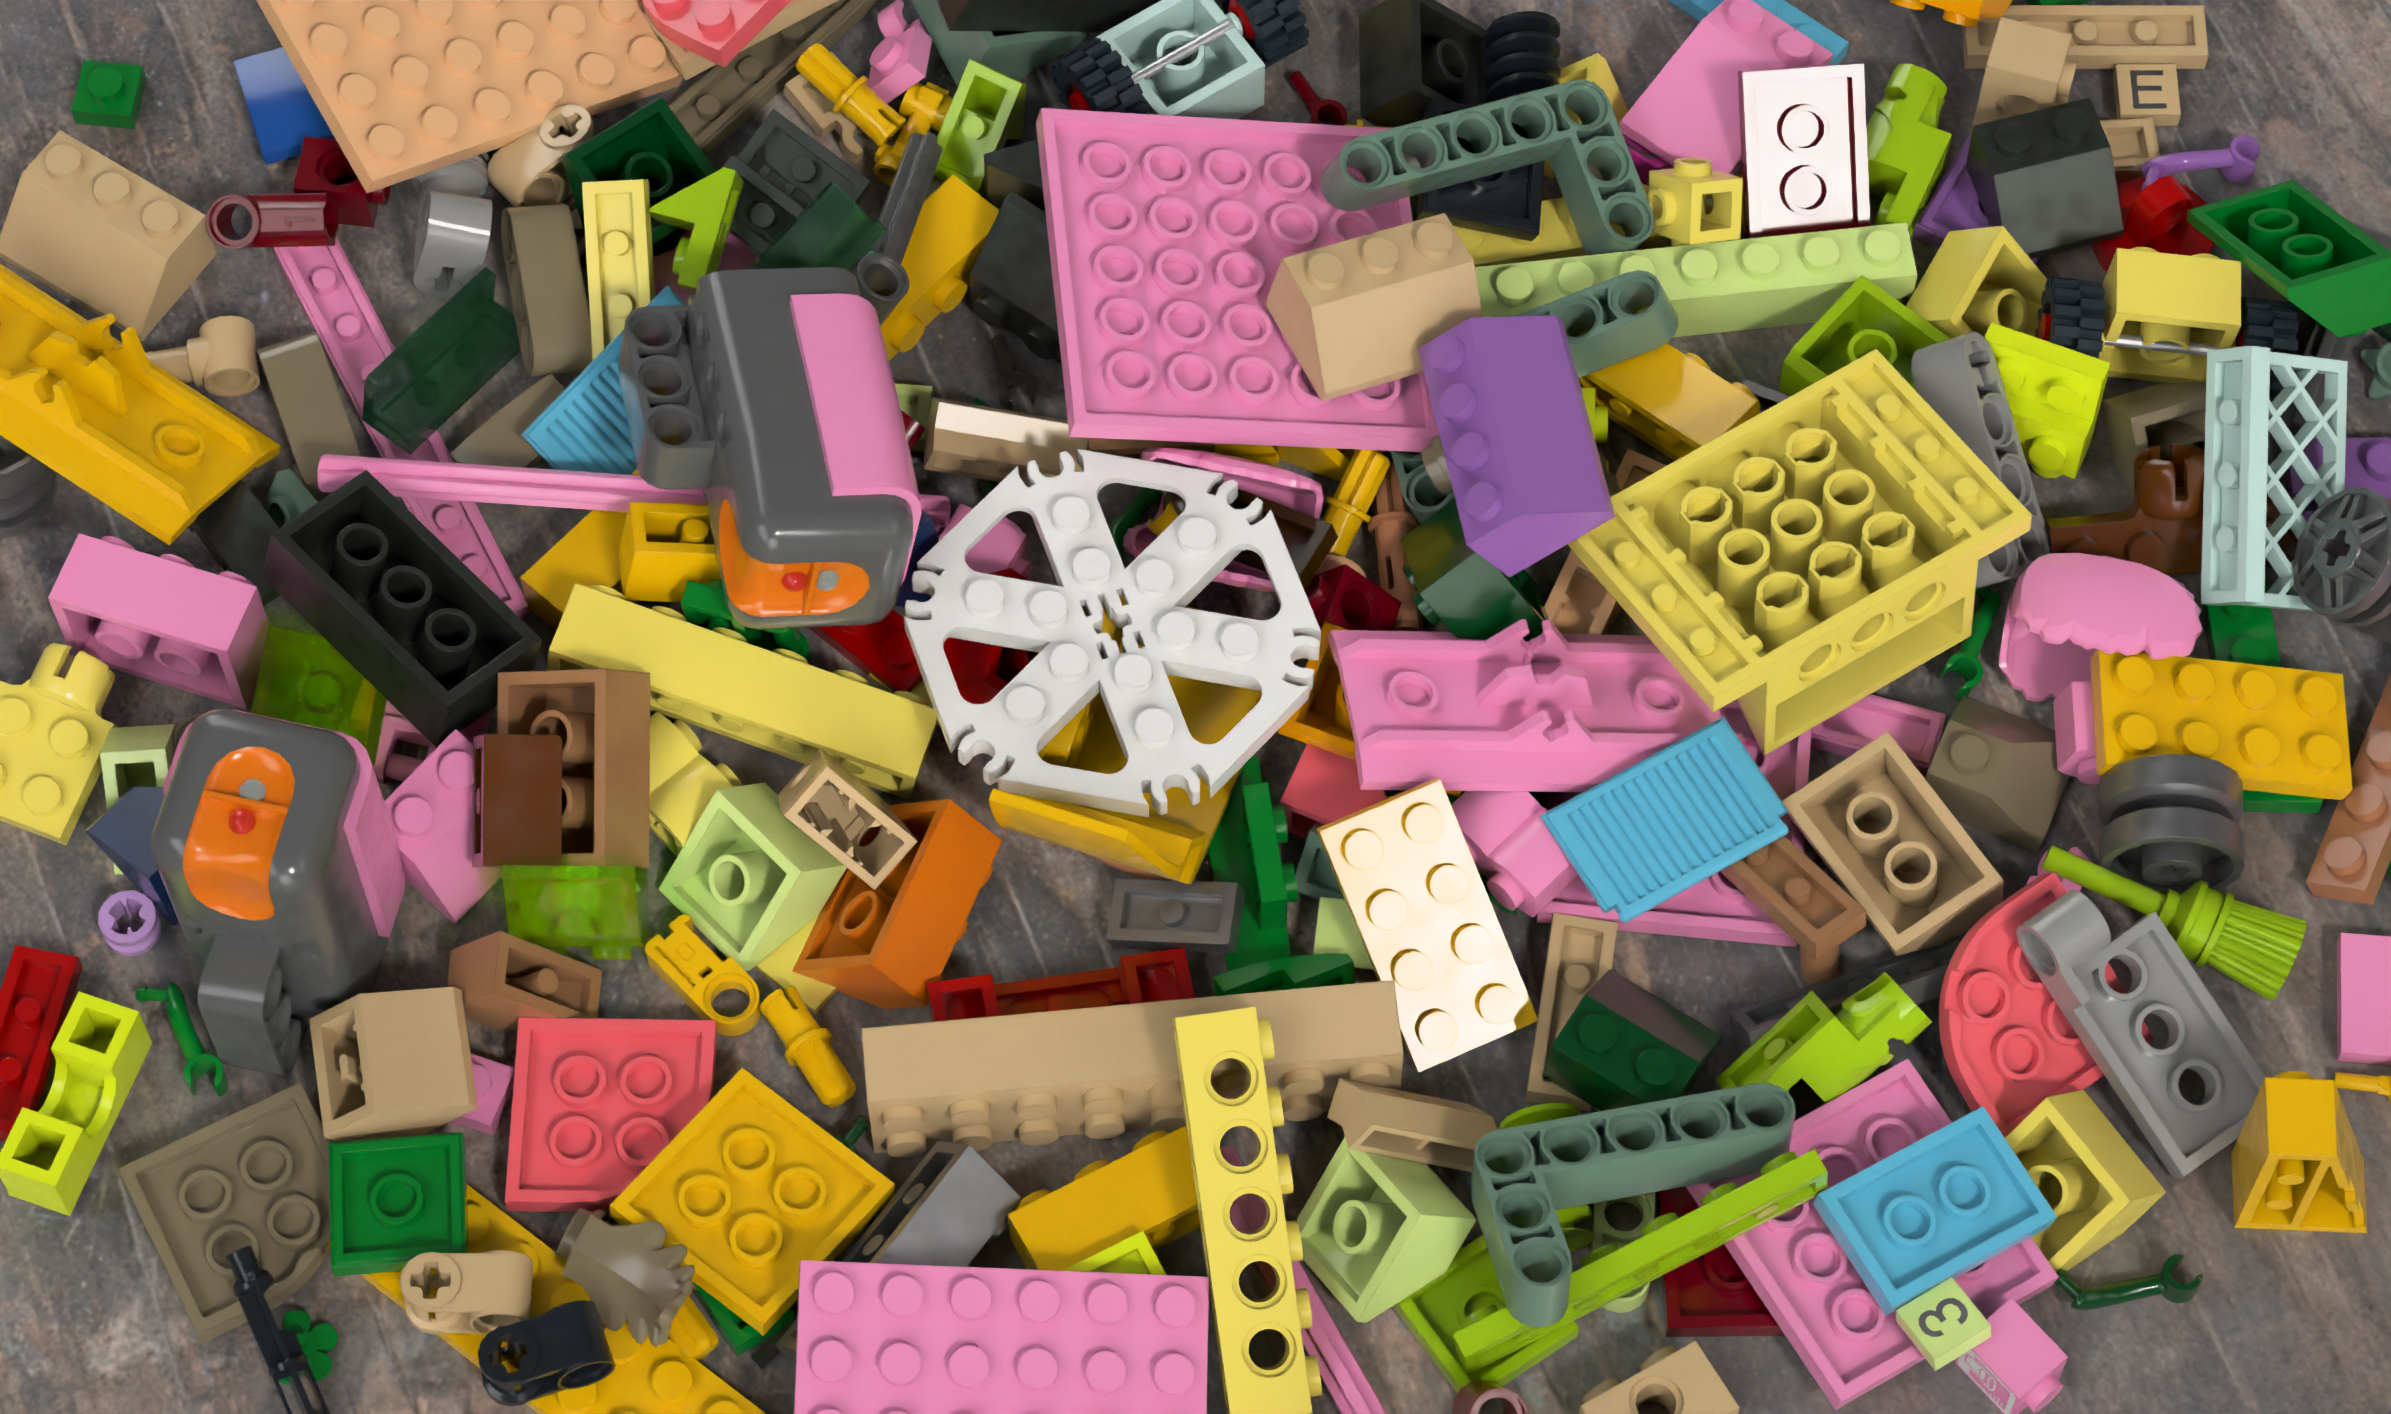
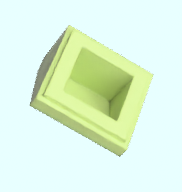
[1313,897,1373,969]

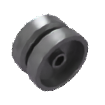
[2098,754,2245,894]

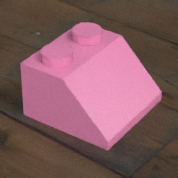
[384,729,510,925]

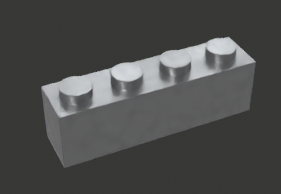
[775,1141,1021,1365]

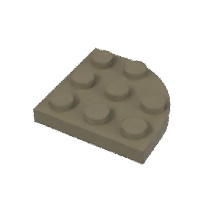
[117,1082,330,1344]

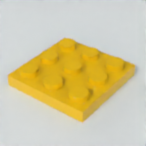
[610,1068,895,1336]

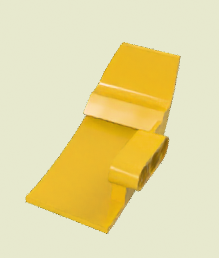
[989,595,1262,885]

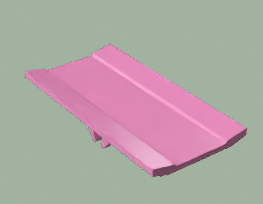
[1327,619,1721,792]

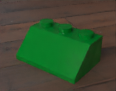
[2187,180,2391,338]

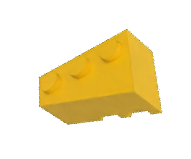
[2231,1071,2368,1233]

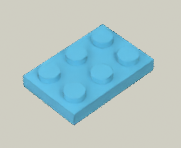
[1813,1106,2057,1316]

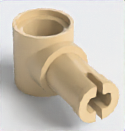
[145,315,260,397]

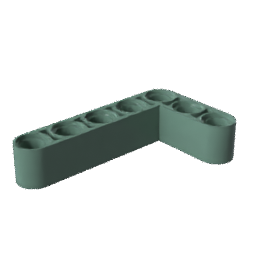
[1320,80,1654,255]
[1391,270,1678,524]
[1471,1083,1796,1327]

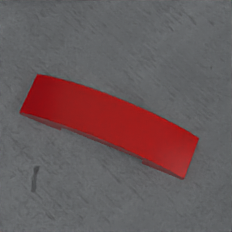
[926,948,1195,1022]

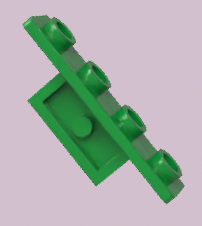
[1208,754,1298,972]

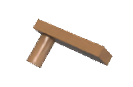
[1720,836,1866,985]

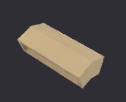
[924,397,1089,487]
[1327,1078,1497,1172]

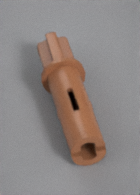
[1367,463,1424,631]

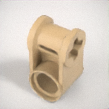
[487,104,594,207]
[400,1250,533,1335]

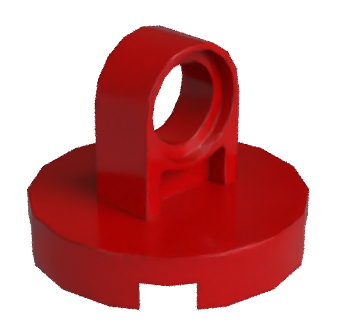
[2092,176,2215,272]

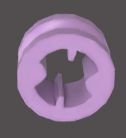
[98,890,161,956]

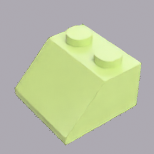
[658,782,847,971]
[1297,1137,1477,1323]

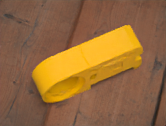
[645,914,761,1037]

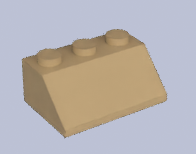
[0,130,217,342]
[1265,213,1483,402]
[1782,731,2003,956]

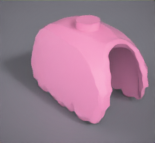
[1123,446,1324,593]
[1999,553,2203,702]

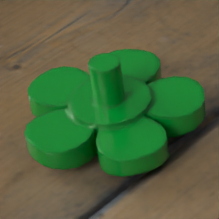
[260,1310,338,1385]

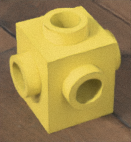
[1647,158,1743,247]

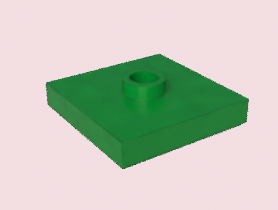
[328,1132,469,1277]

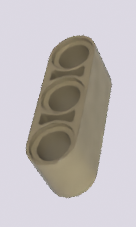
[501,204,593,377]
[257,331,361,501]

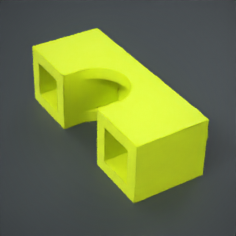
[0,991,152,1216]

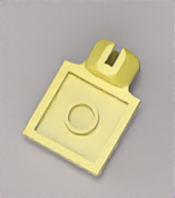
[0,643,118,845]

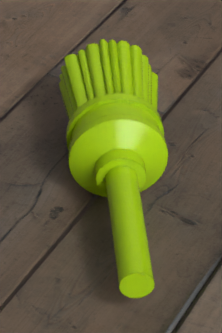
[2041,845,2307,1002]

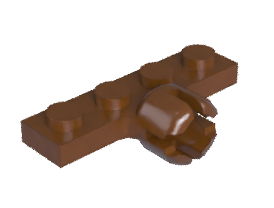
[2045,443,2298,575]

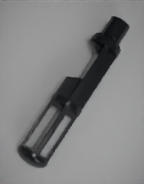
[226,1246,330,1414]

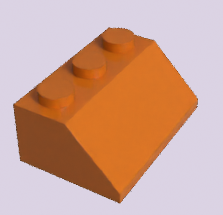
[793,799,1002,1009]

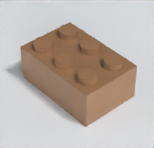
[497,669,650,870]

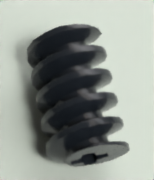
[1485,11,1561,104]

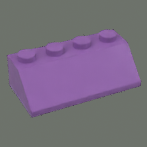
[1418,315,1615,578]

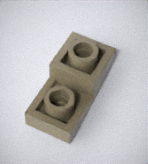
[450,373,566,468]

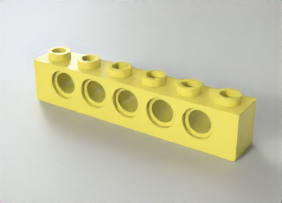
[1171,1006,1322,1414]

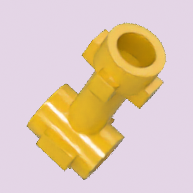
[873,82,953,186]

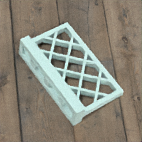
[2201,346,2348,612]

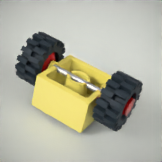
[2035,247,2299,403]

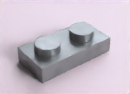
[1106,878,1246,953]

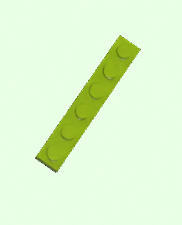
[1452,1149,1828,1375]

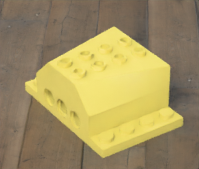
[1567,349,2032,756]

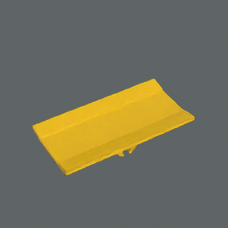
[0,264,281,546]

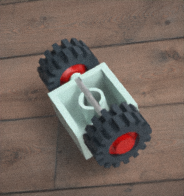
[1051,0,1309,119]

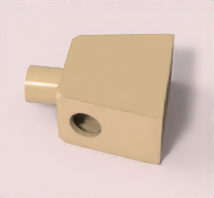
[778,748,918,890]

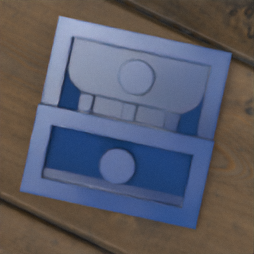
[233,47,336,165]

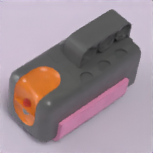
[618,267,922,630]
[151,709,406,1078]

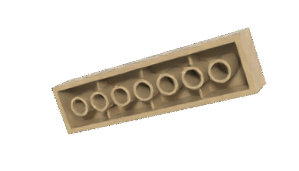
[861,980,1404,1158]

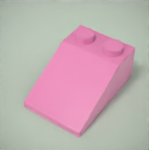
[1619,0,1833,176]

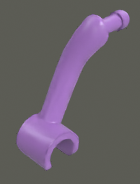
[2141,135,2260,190]

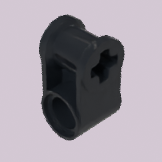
[478,1300,616,1407]

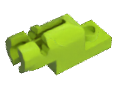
[1866,63,1952,241]
[1715,971,1932,1103]

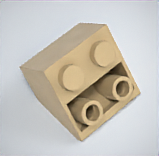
[309,987,478,1142]

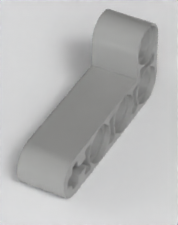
[1911,332,2051,589]

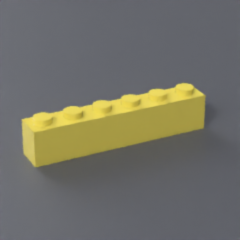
[547,583,938,800]

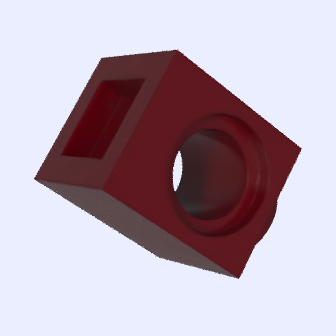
[293,137,391,228]
[1303,564,1402,631]

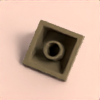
[2102,382,2206,500]
[1925,696,2070,853]

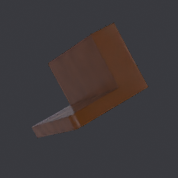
[472,734,562,868]

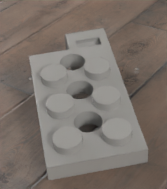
[2016,890,2265,1179]

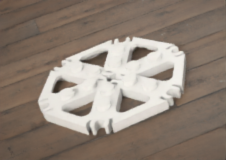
[904,449,1321,817]

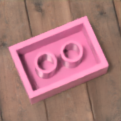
[48,533,276,710]

